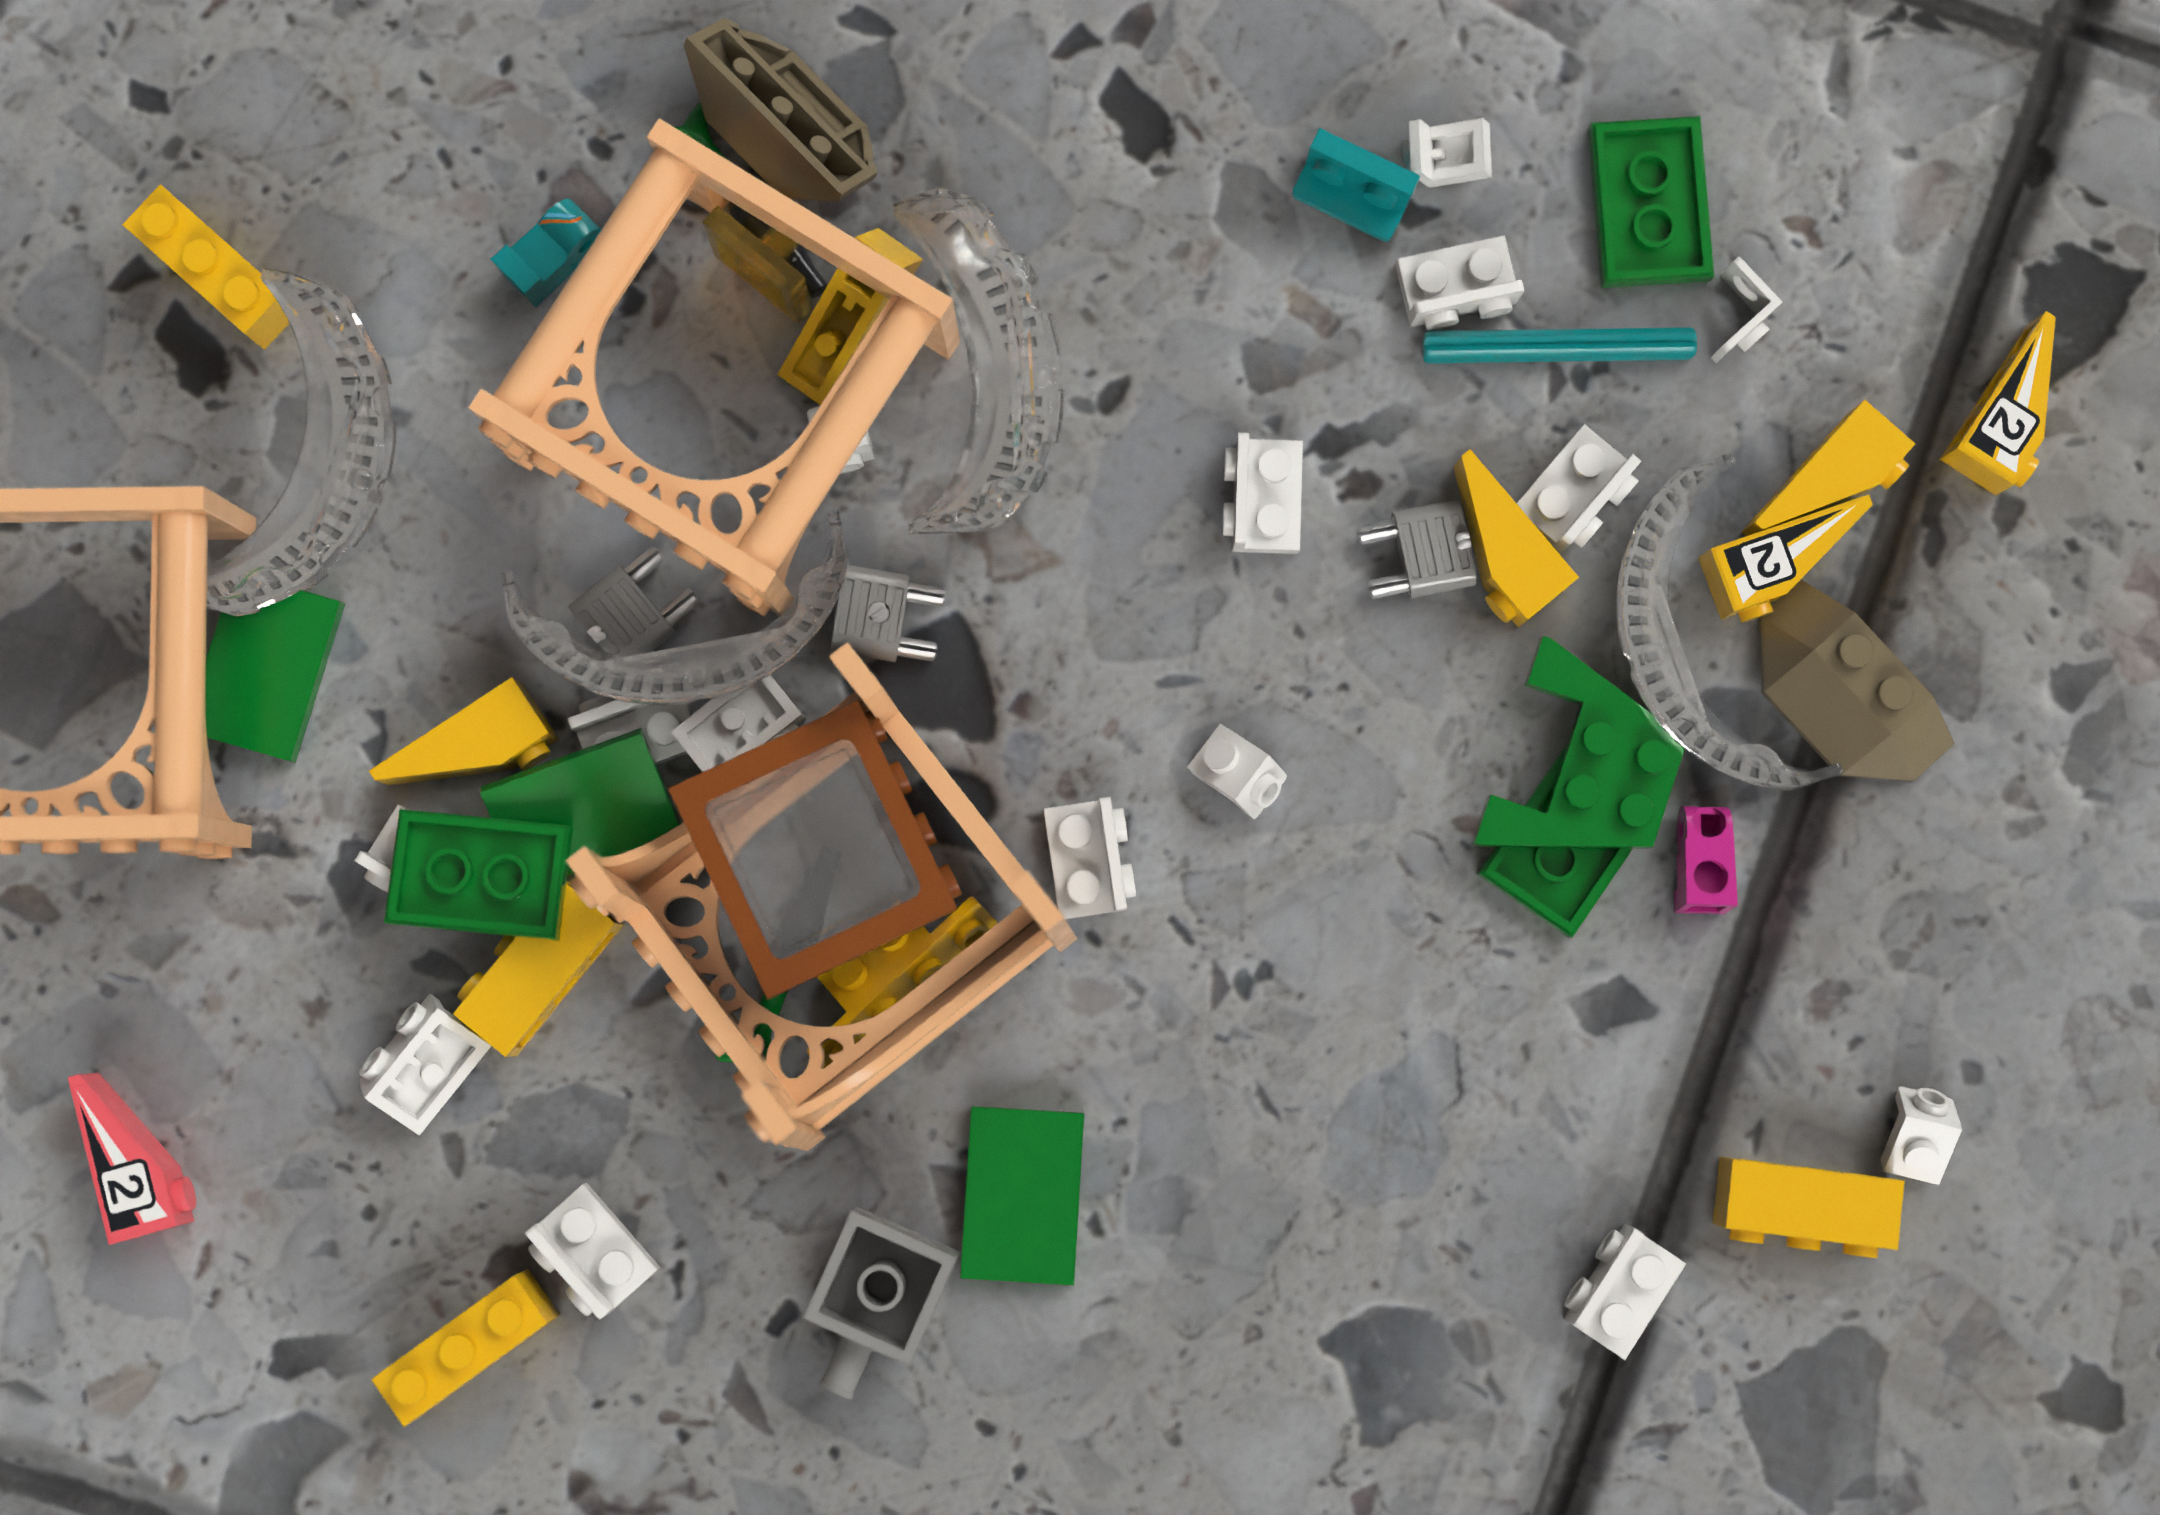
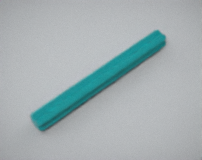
[1422,327,1697,363]

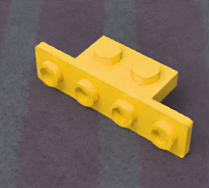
[807,896,998,1069]

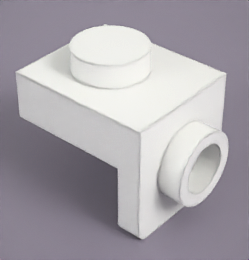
[1403,118,1492,188]
[1187,723,1287,819]
[1880,1086,1962,1185]

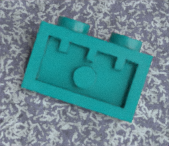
[1292,128,1420,242]

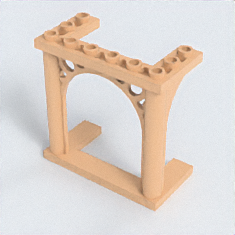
[468,118,960,618]
[0,486,256,859]
[566,642,1077,1151]

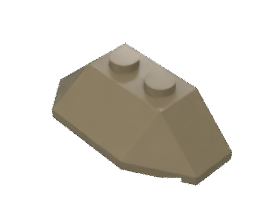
[684,17,878,202]
[1758,580,1954,782]

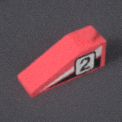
[67,1073,196,1245]

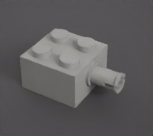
[803,1206,960,1399]

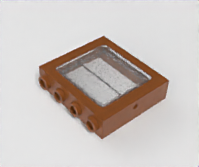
[668,700,962,1000]

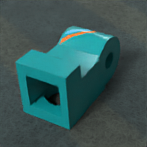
[490,198,602,307]

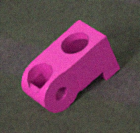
[1674,806,1738,914]

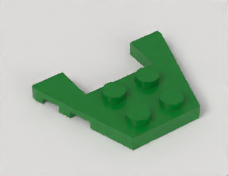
[1472,636,1688,849]

